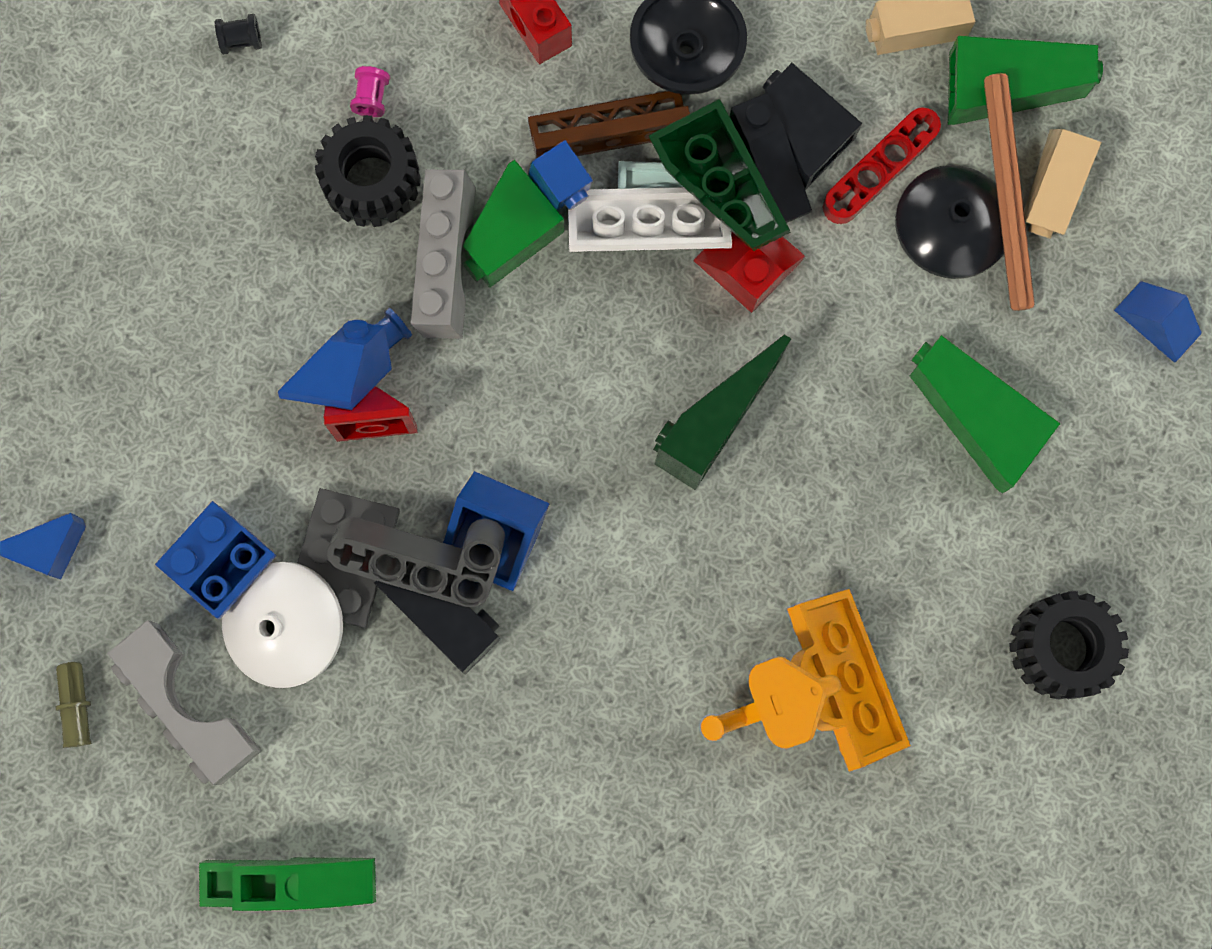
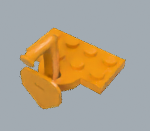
[701,589,911,771]

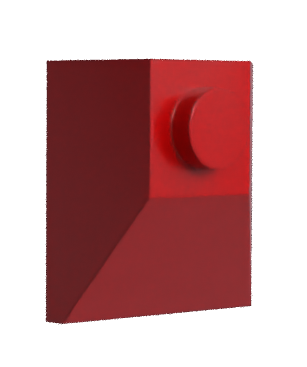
[694,231,805,313]
[324,386,418,442]

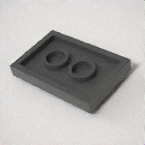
[297,488,400,629]

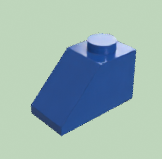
[528,140,593,210]

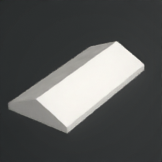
[568,187,732,252]

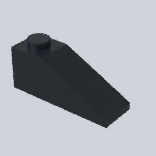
[729,93,812,223]
[374,581,501,675]

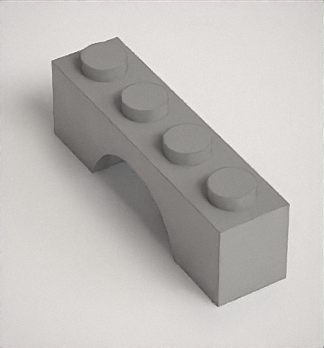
[411,169,476,339]
[107,620,261,785]

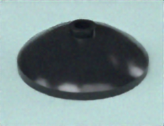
[630,0,747,95]
[895,165,1004,279]

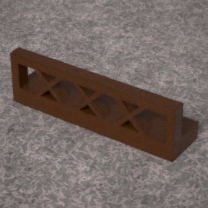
[528,91,690,159]

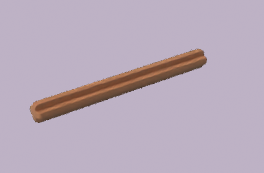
[984,73,1035,311]

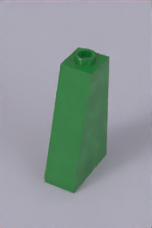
[948,36,1103,125]
[909,335,1060,494]

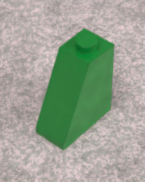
[463,159,564,288]

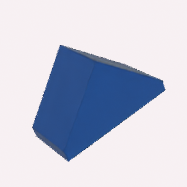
[1114,281,1202,363]
[0,513,86,580]

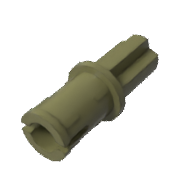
[55,662,92,748]

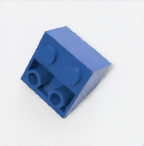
[155,501,277,620]

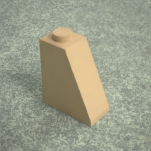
[866,0,976,55]
[1024,129,1102,239]

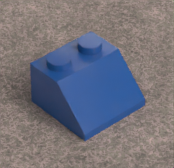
[443,471,550,591]

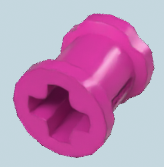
[350,66,390,117]

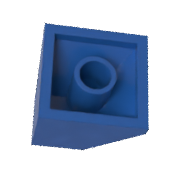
[278,320,392,410]

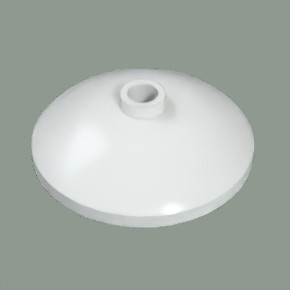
[222,562,343,688]

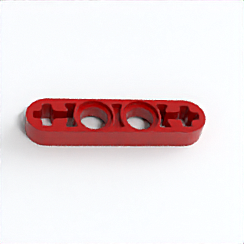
[822,107,941,224]

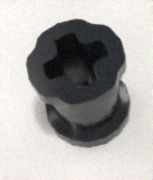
[214,14,262,55]

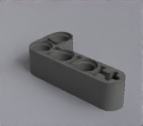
[327,517,505,607]

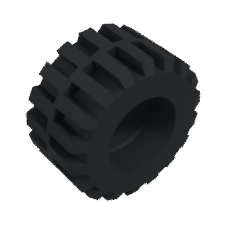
[315,115,421,227]
[1009,591,1129,700]

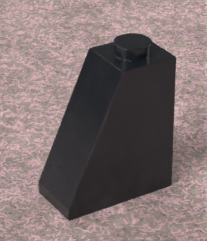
[763,62,862,190]

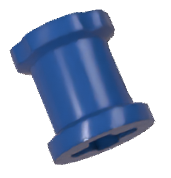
[375,308,412,349]

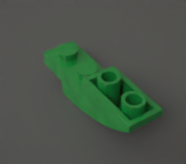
[199,857,376,911]

